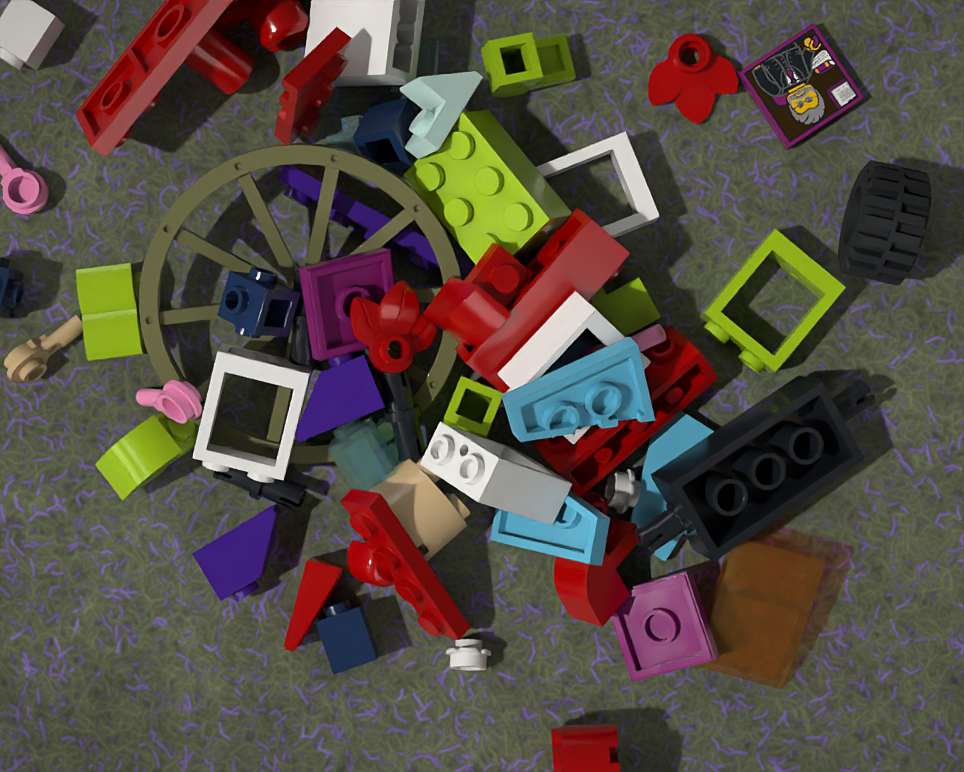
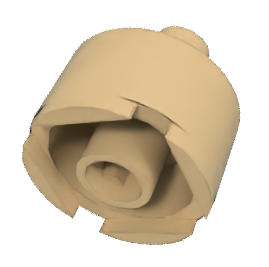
[368,458,471,562]

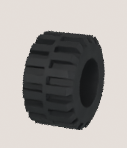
[838,160,932,286]

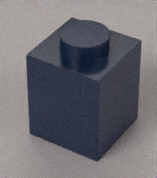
[353,98,417,171]
[315,599,379,675]

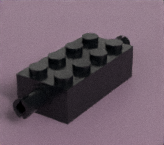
[633,375,876,562]

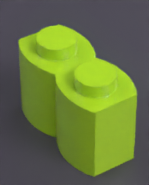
[76,263,148,361]

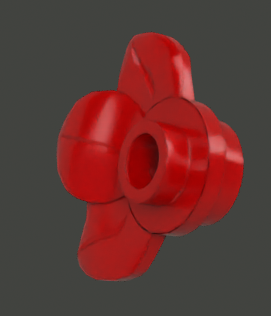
[647,33,738,125]
[350,280,437,374]

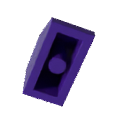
[295,352,387,442]
[192,504,281,602]

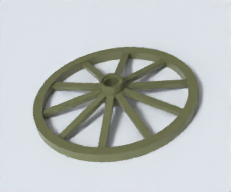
[139,143,462,464]

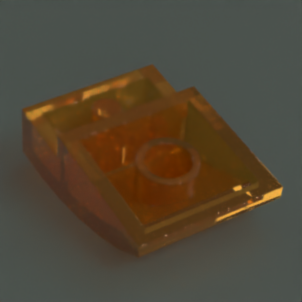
[695,539,825,689]

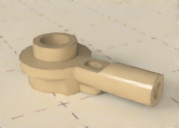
[4,315,83,384]

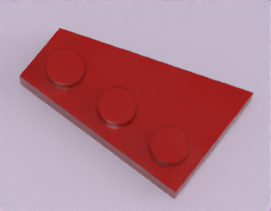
[274,27,352,144]

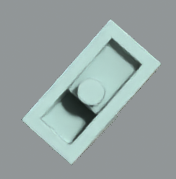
[400,71,483,159]

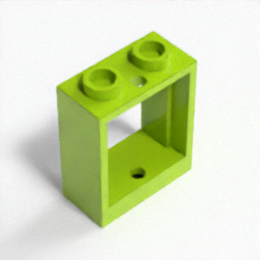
[700,229,846,374]

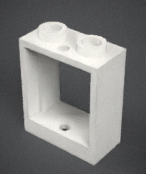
[535,131,660,248]
[498,291,651,444]
[192,343,313,483]
[420,422,572,525]

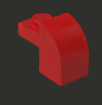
[423,243,533,345]
[554,517,641,627]

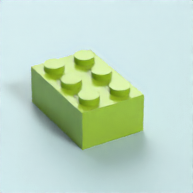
[404,110,572,265]

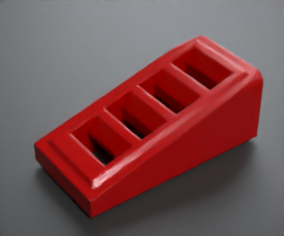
[284,557,346,652]

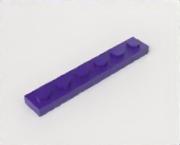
[277,165,475,280]

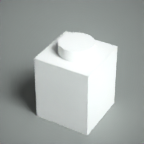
[0,0,65,71]

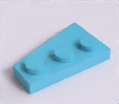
[502,336,655,442]
[629,411,714,561]
[490,490,610,566]

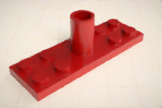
[75,0,254,157]

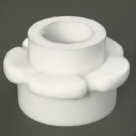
[603,469,641,514]
[446,639,491,671]

